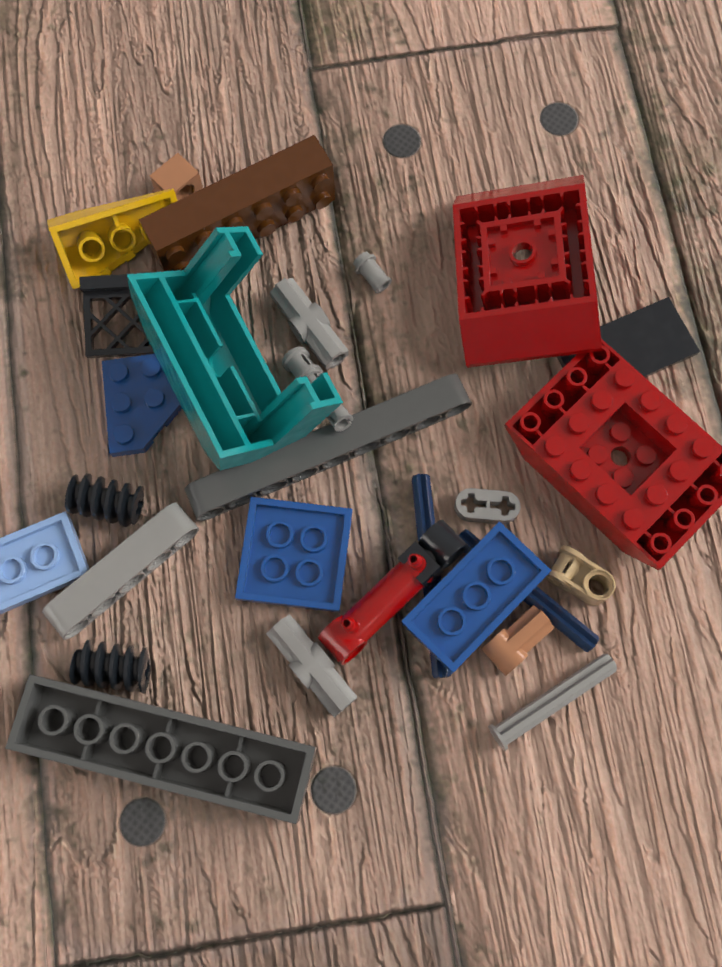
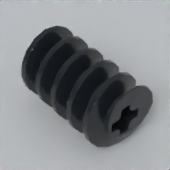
[65,473,144,527]
[69,640,151,694]

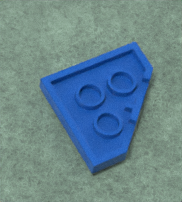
[102,354,182,457]

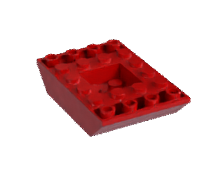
[453,175,602,368]
[504,339,722,570]

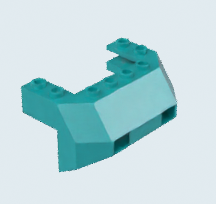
[127,226,343,471]

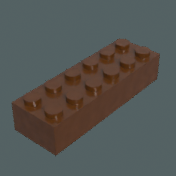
[139,135,335,272]

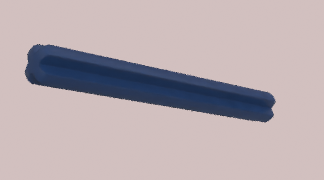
[459,529,599,652]

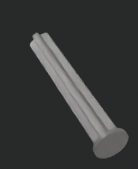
[488,654,617,751]

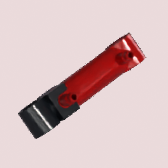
[318,520,468,665]

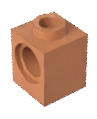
[149,153,203,200]

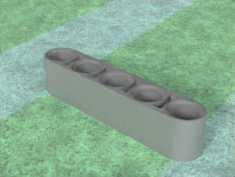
[42,502,199,640]

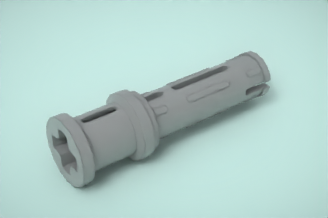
[282,346,353,432]

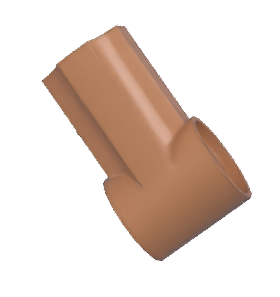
[481,605,554,676]

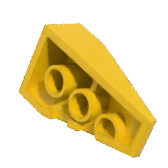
[47,188,178,289]

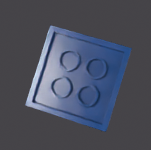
[235,497,353,613]

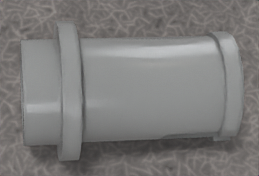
[353,251,392,294]

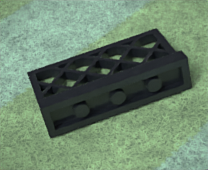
[79,273,155,358]

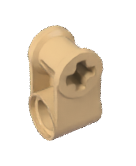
[545,545,616,606]

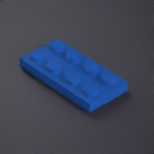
[401,521,552,674]

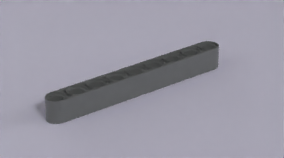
[184,373,472,521]

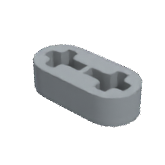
[454,488,521,524]

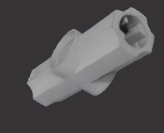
[270,278,349,370]
[266,614,358,718]

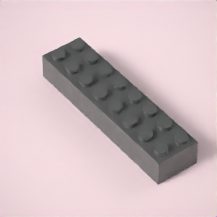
[5,674,317,824]

